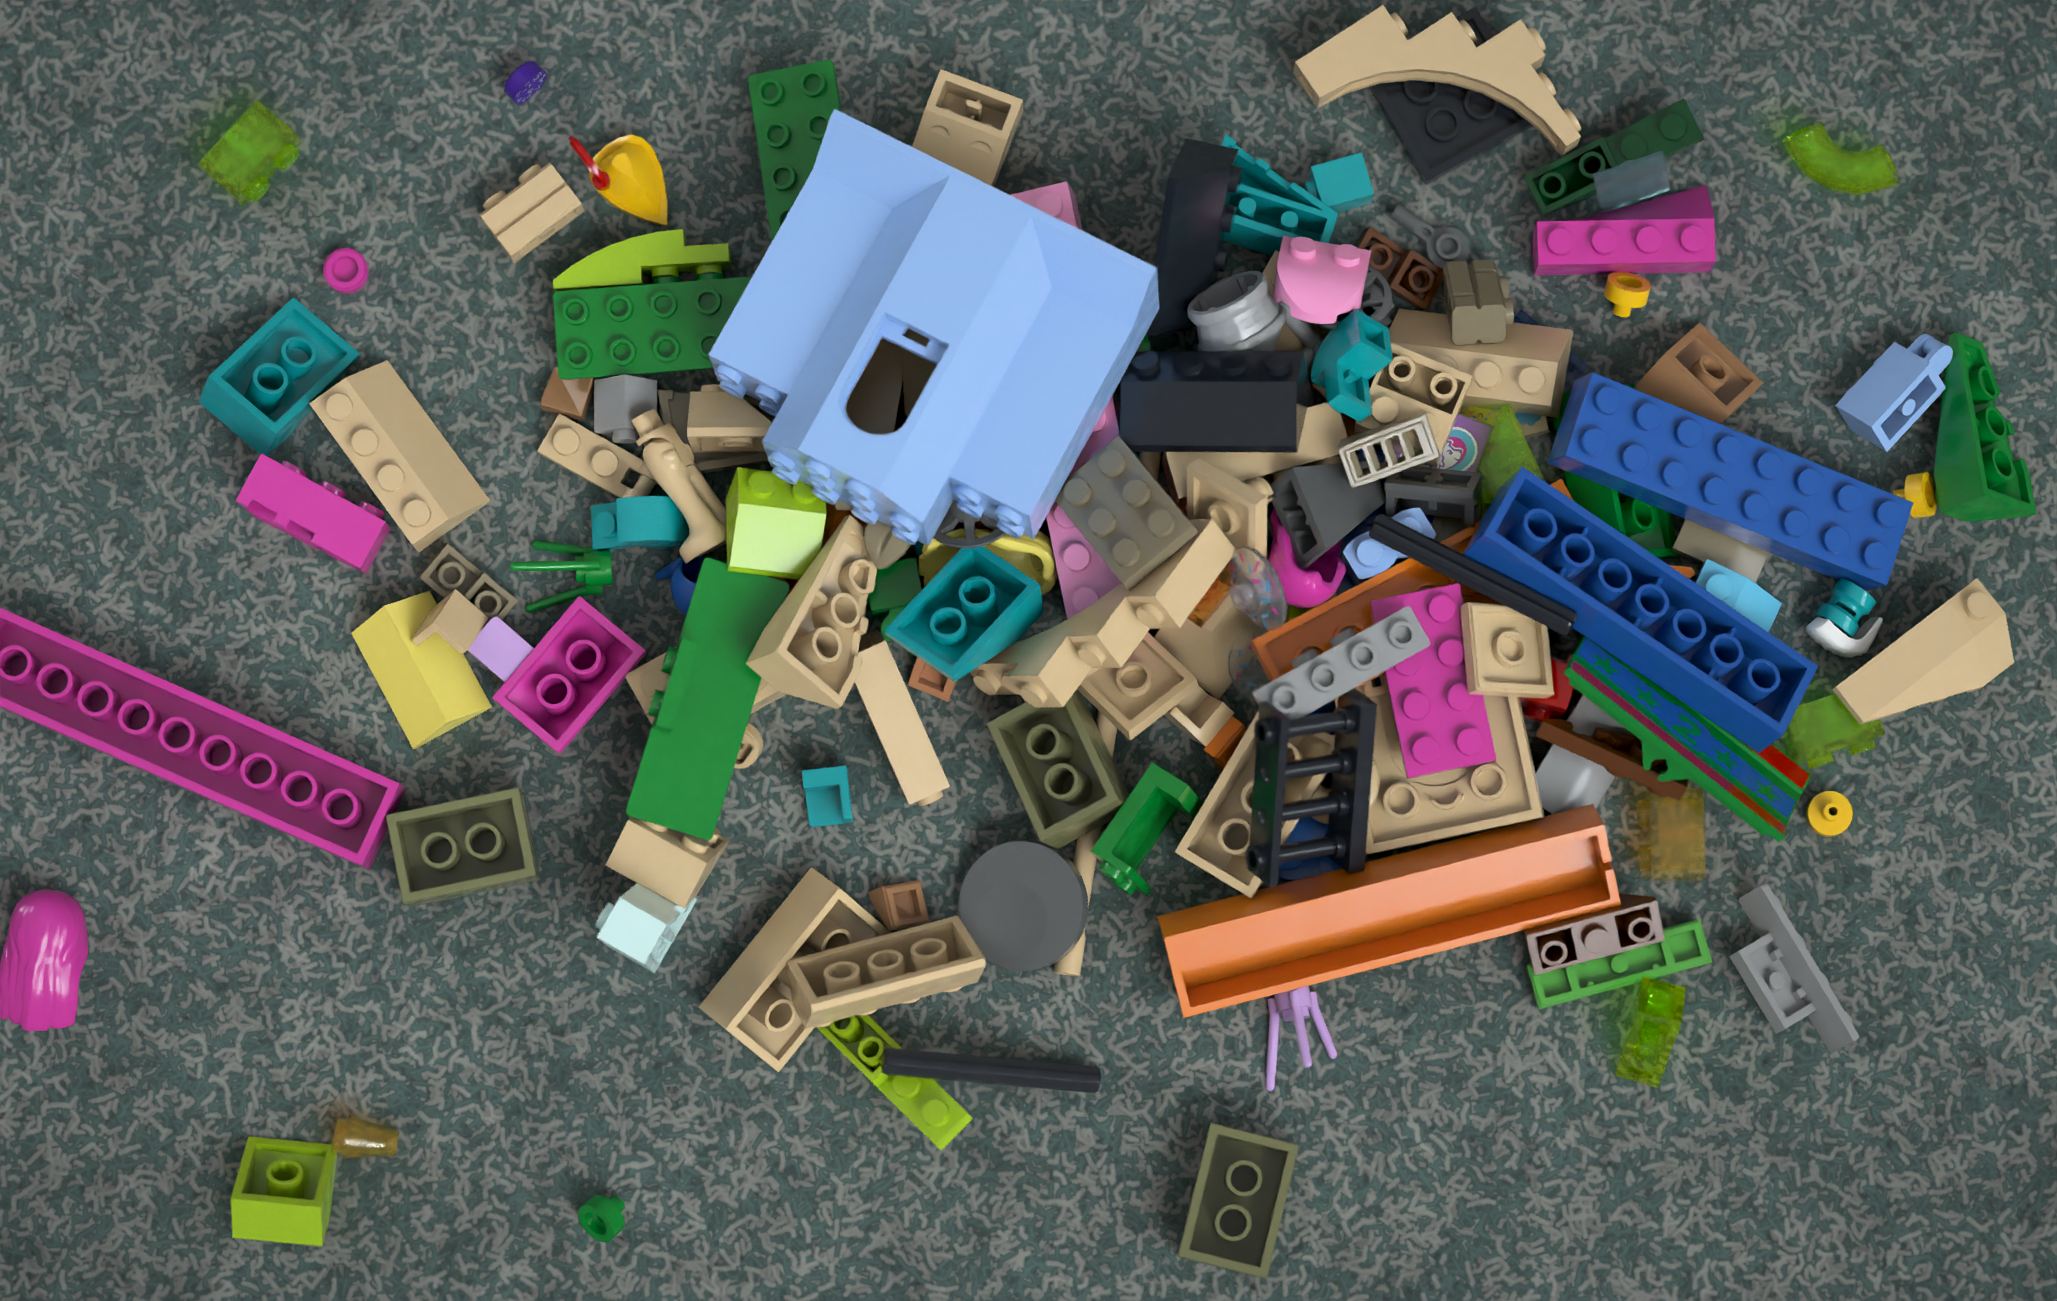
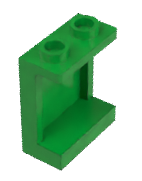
[1091,762,1203,897]

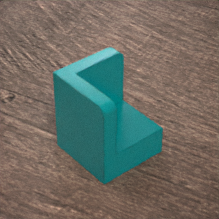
[802,765,854,827]

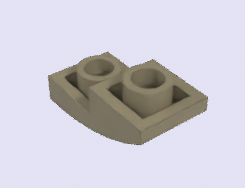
[418,543,518,629]

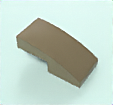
[1672,519,1769,583]

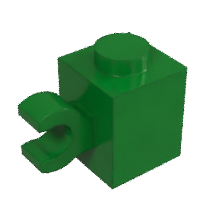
[866,558,922,644]

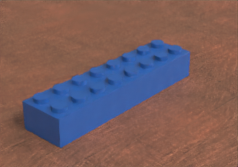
[1547,372,1913,591]
[1463,467,1818,753]

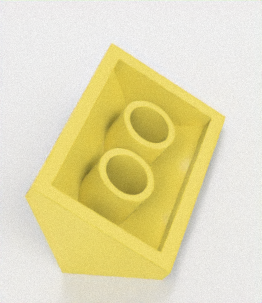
[351,591,492,749]

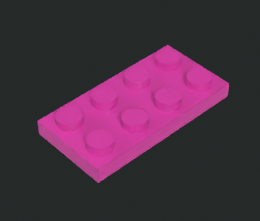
[1370,583,1497,779]

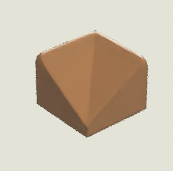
[540,367,597,422]

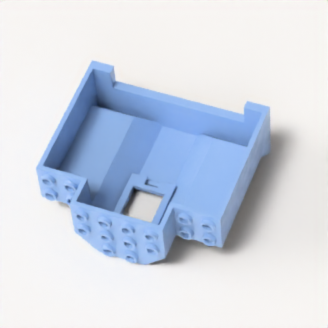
[709,109,1159,546]

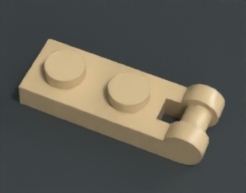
[537,413,660,498]

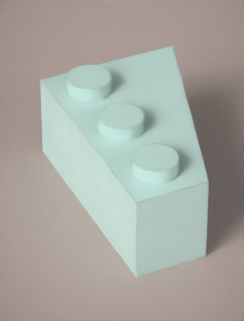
[595,883,699,974]

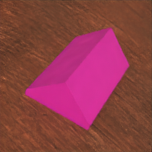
[492,596,647,754]

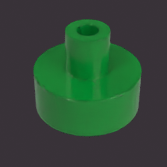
[578,1195,625,1242]

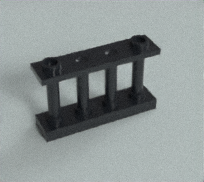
[1245,688,1377,887]

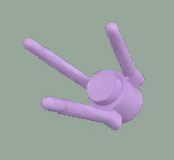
[1266,986,1337,1091]

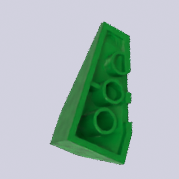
[1934,332,2037,522]

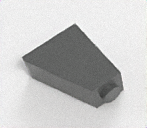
[1271,461,1386,568]

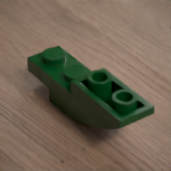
[1524,98,1705,216]

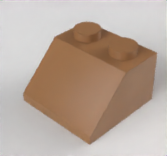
[1634,322,1763,425]

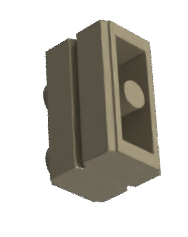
[1443,259,1514,345]

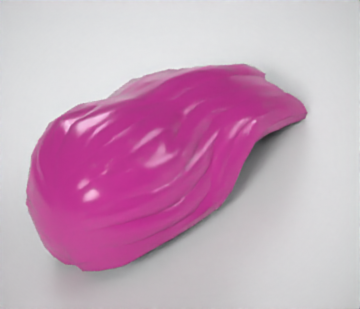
[1266,508,1346,608]
[0,889,89,1031]

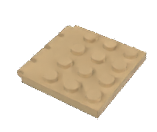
[1335,674,1544,855]

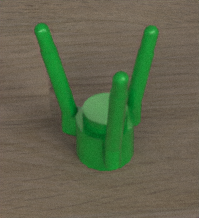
[509,540,613,613]

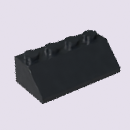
[1146,138,1243,336]
[1120,351,1311,453]

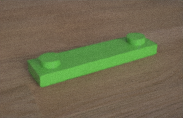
[1526,919,1712,1010]

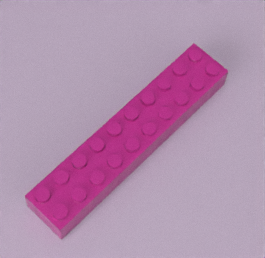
[0,608,406,870]

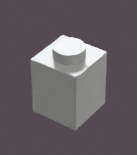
[594,374,657,444]

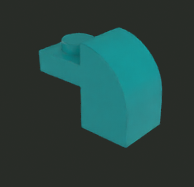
[1311,309,1393,422]
[591,496,689,551]

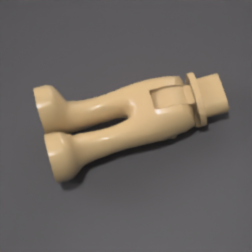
[631,409,727,564]

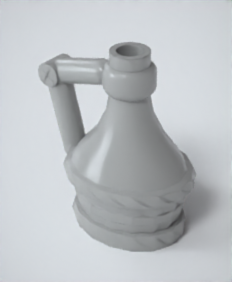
[1187,271,1323,369]

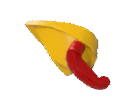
[568,134,668,227]

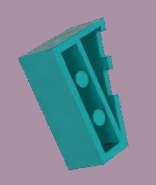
[1221,134,1338,256]

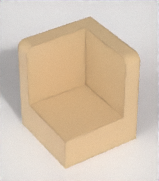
[411,589,489,654]
[1164,685,1234,747]

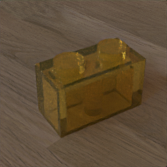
[1637,788,1706,882]

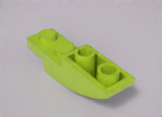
[553,229,732,292]
[815,1015,973,1151]

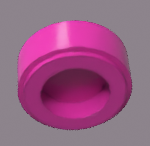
[323,248,369,294]

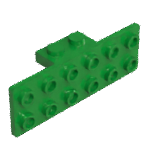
[748,60,842,241]
[553,273,753,380]
[625,558,790,840]

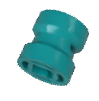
[1814,578,1876,638]

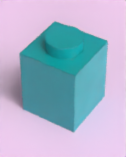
[1304,152,1374,213]

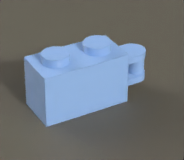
[1835,334,1953,452]

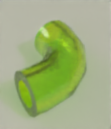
[1782,121,1900,195]

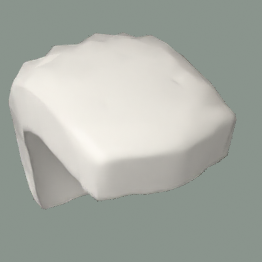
[1806,617,1883,658]

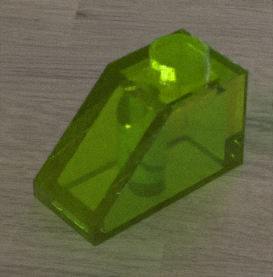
[1476,404,1545,505]
[1615,976,1686,1087]

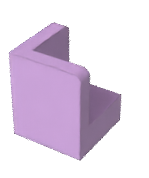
[467,616,534,683]

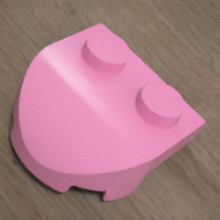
[1273,236,1371,324]

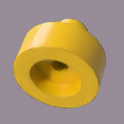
[1604,272,1651,317]
[1893,472,1937,519]
[1806,791,1853,837]

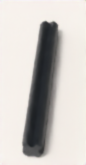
[1369,514,1577,635]
[881,1048,1101,1093]

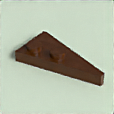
[1536,718,1689,801]

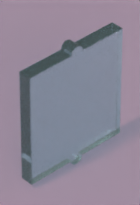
[1592,151,1670,213]

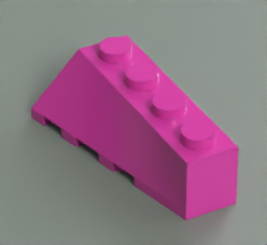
[1532,185,1716,275]

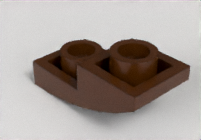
[1354,227,1443,310]

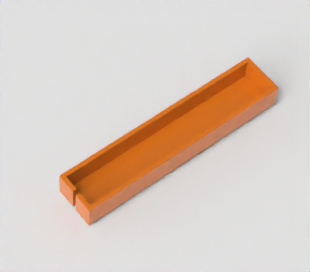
[1157,804,1621,1018]

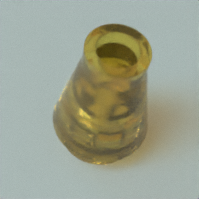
[331,1114,399,1159]

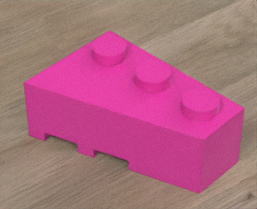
[236,453,391,574]

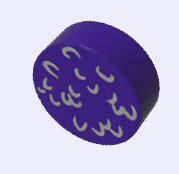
[504,61,547,104]

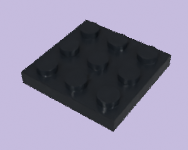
[1369,7,1533,185]

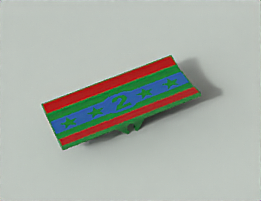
[1564,635,1812,843]

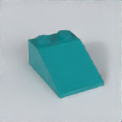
[198,297,360,457]
[884,546,1044,682]

